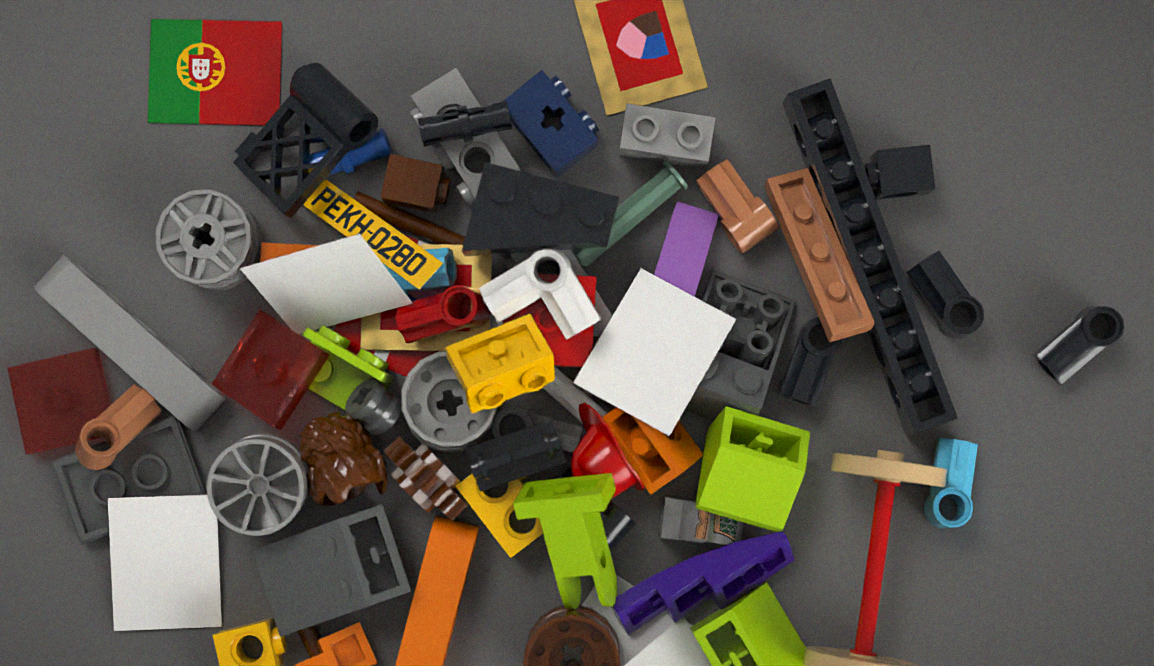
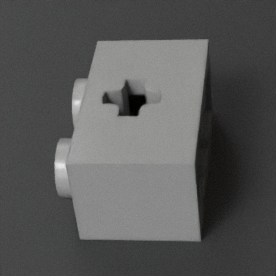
[619,104,716,169]

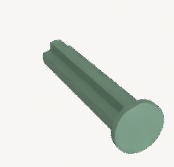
[571,160,688,267]

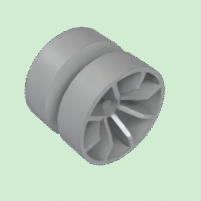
[207,432,310,536]

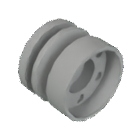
[156,189,263,290]
[401,352,497,453]

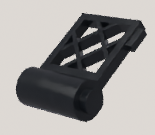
[233,62,378,218]

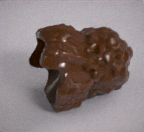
[300,412,388,506]

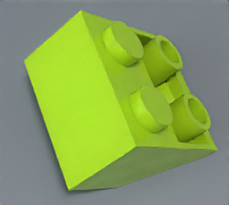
[695,406,810,532]
[689,582,805,666]

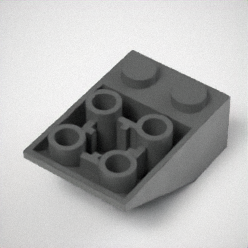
[685,270,796,421]
[252,504,411,637]

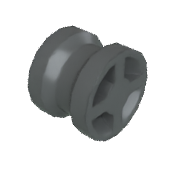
[345,378,402,435]

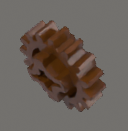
[384,436,467,520]

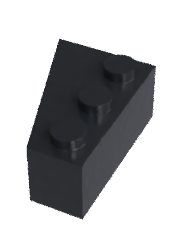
[462,162,619,257]

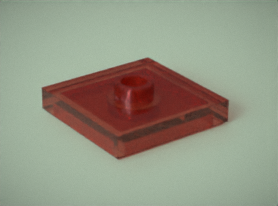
[212,310,330,431]
[7,348,110,455]

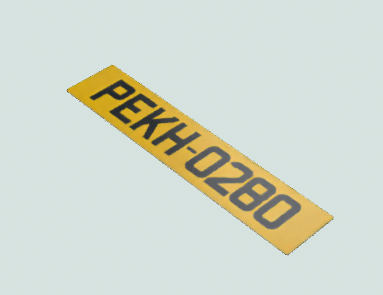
[303,179,443,289]

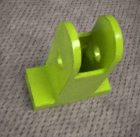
[513,473,617,610]

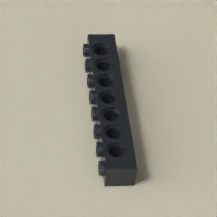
[783,78,958,435]

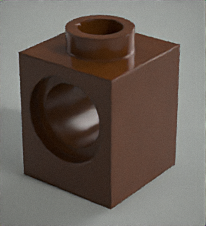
[380,154,451,214]

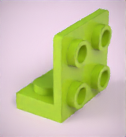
[289,325,394,421]

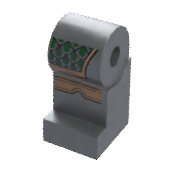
[658,496,744,545]

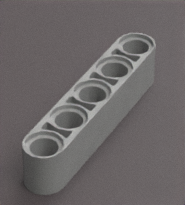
[34,254,226,432]

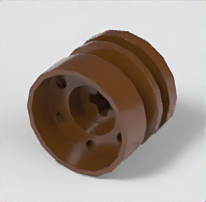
[523,605,621,666]

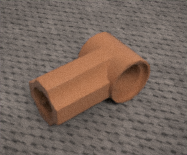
[695,159,779,254]
[75,384,162,470]

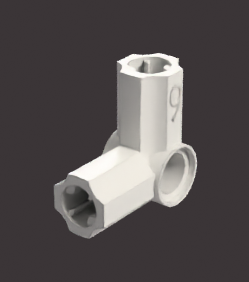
[479,249,601,340]

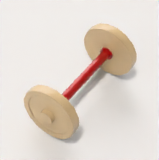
[803,450,947,666]

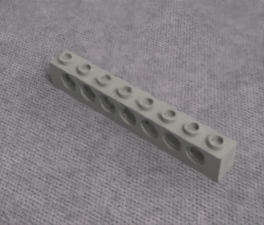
[410,68,612,401]

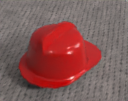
[571,403,644,498]

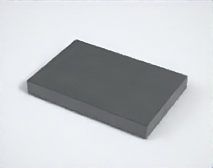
[51,416,207,545]

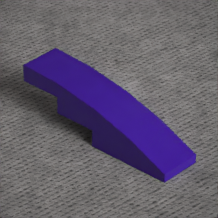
[611,531,795,635]

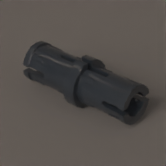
[418,100,512,147]

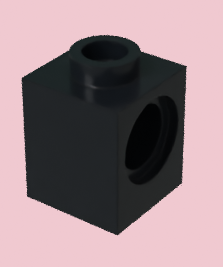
[864,145,935,200]

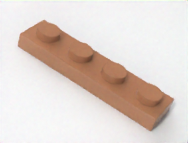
[764,168,875,343]

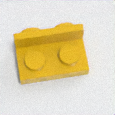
[445,314,555,413]

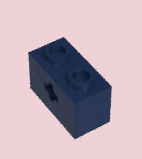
[503,70,599,178]

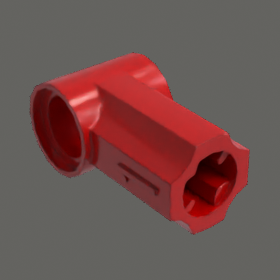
[395,285,491,344]

